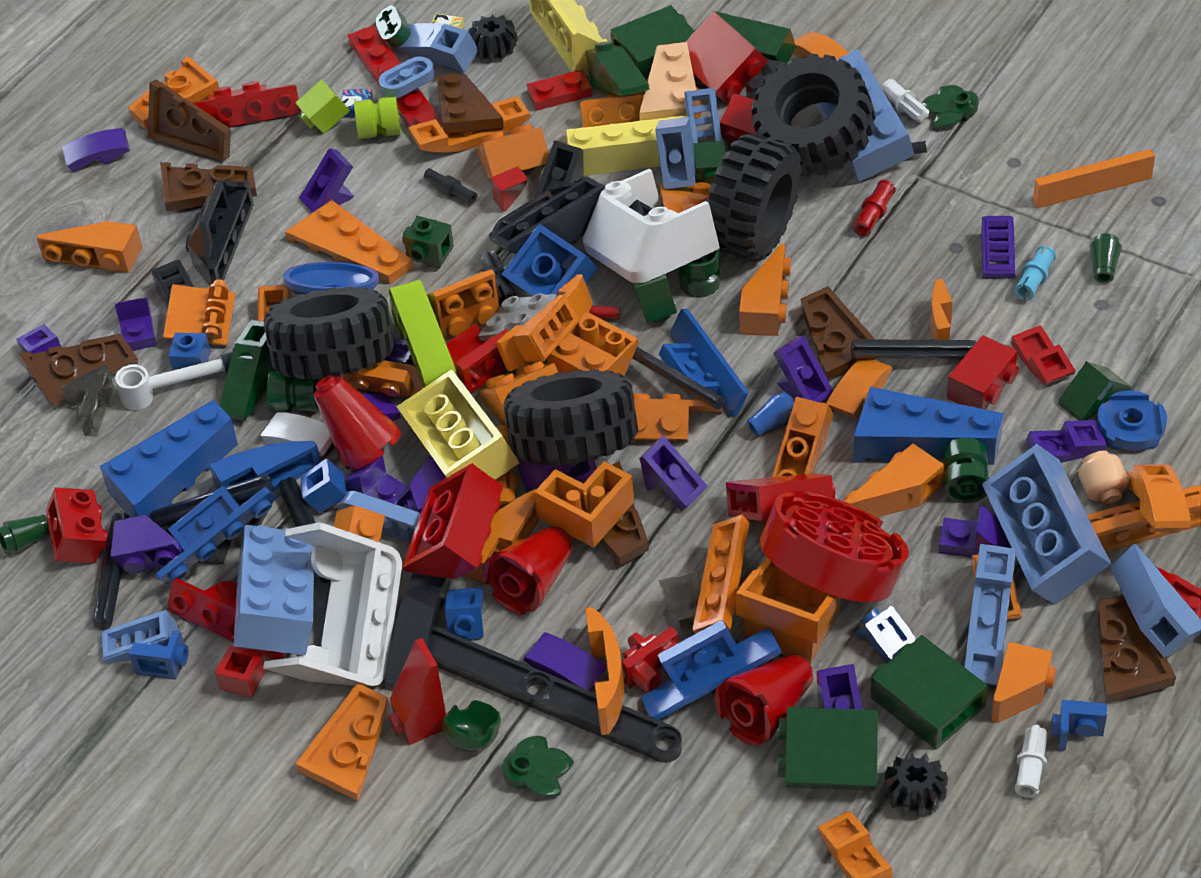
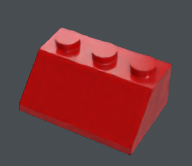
[402,463,503,579]

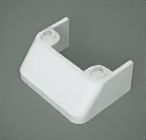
[582,169,720,283]
[263,522,402,687]

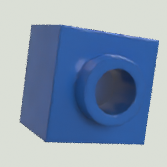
[169,332,211,371]
[300,459,346,513]

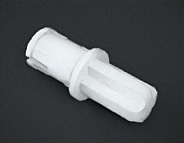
[881,79,929,123]
[1015,725,1048,798]

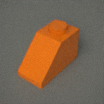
[991,642,1057,723]

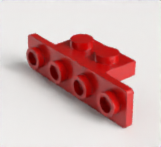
[191,81,301,127]
[167,578,286,660]

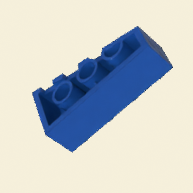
[853,387,1004,465]
[100,400,238,518]

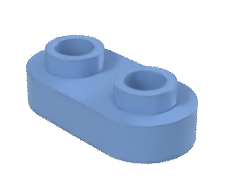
[379,57,434,98]

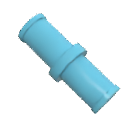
[1014,245,1056,301]

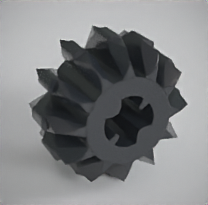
[468,14,517,62]
[883,751,948,818]

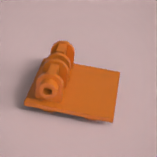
[163,279,236,346]

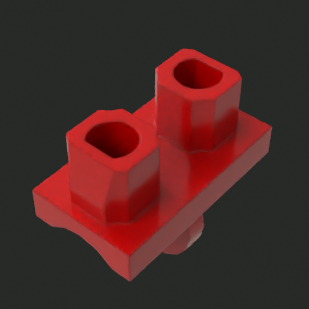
[622,626,679,692]

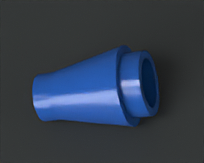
[747,392,794,437]

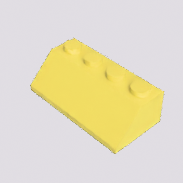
[529,0,607,76]
[565,115,687,176]
[396,369,519,479]

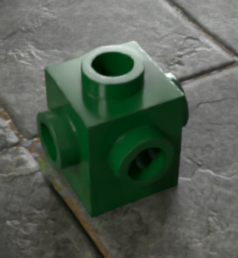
[402,215,454,268]

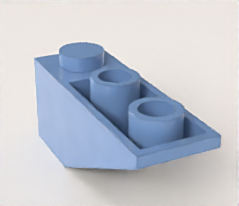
[393,23,478,73]
[1110,544,1201,658]

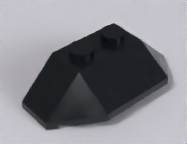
[489,176,605,254]
[185,180,254,286]

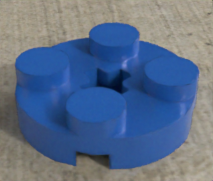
[1097,390,1167,451]

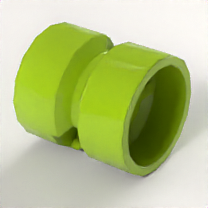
[354,96,401,140]

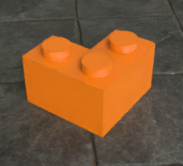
[535,461,634,548]

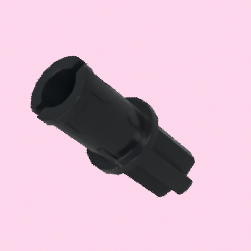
[480,251,516,306]

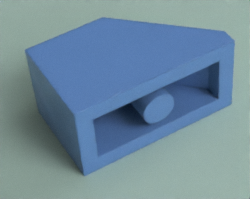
[655,117,695,189]

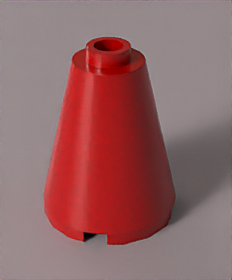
[314,375,401,470]
[482,526,573,615]
[714,654,814,746]

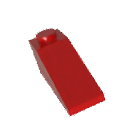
[388,638,446,746]

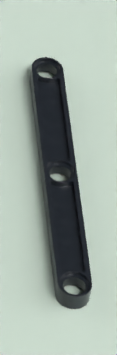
[428,626,682,763]

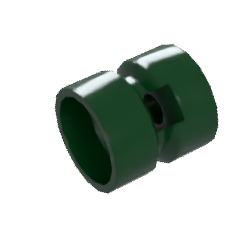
[679,249,720,298]
[267,370,320,413]
[942,438,989,503]

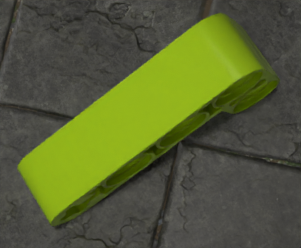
[389,280,457,388]

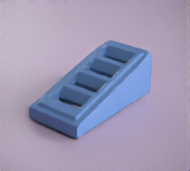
[684,88,722,143]
[101,610,178,664]

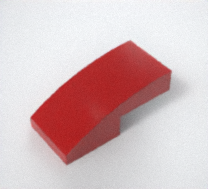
[1010,325,1076,385]

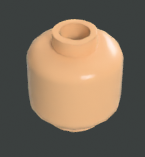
[1078,451,1129,505]

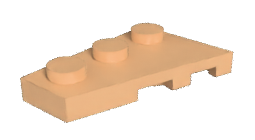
[639,42,700,121]

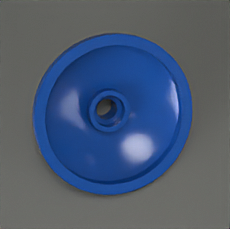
[283,262,379,295]

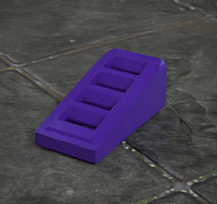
[980,216,1015,278]

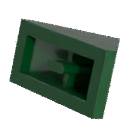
[1058,361,1131,421]

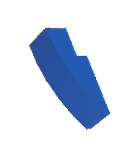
[209,441,321,491]

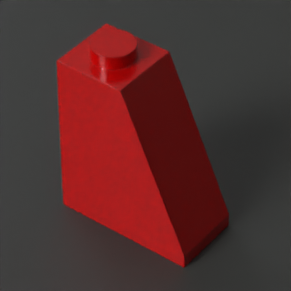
[725,473,836,521]

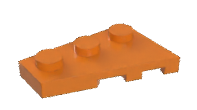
[128,56,219,130]
[295,683,389,802]

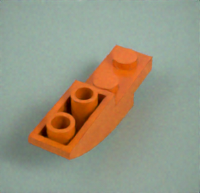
[1126,464,1191,534]

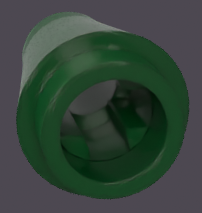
[1090,233,1122,283]
[0,514,50,554]

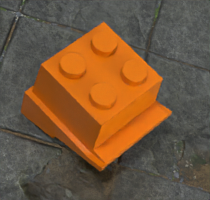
[736,557,842,664]

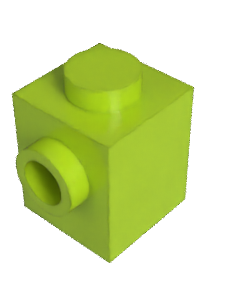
[296,79,350,134]

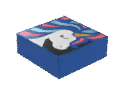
[341,89,373,117]

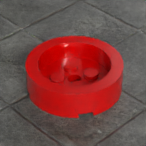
[759,492,909,602]

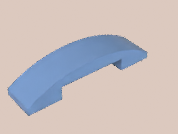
[964,544,1016,687]

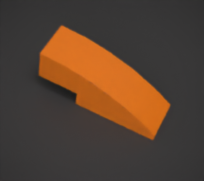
[462,489,540,584]

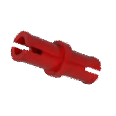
[852,179,896,237]

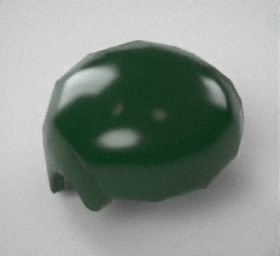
[441,700,501,752]

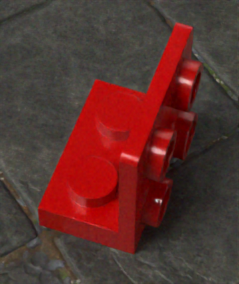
[446,325,509,394]

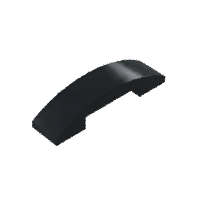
[385,573,450,688]

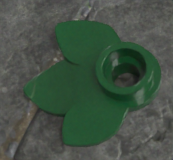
[921,85,979,130]
[501,736,574,797]

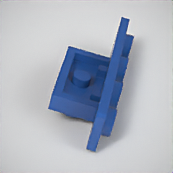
[659,309,748,416]
[155,486,277,584]
[641,620,781,720]

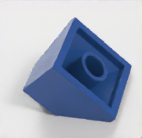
[501,224,598,296]

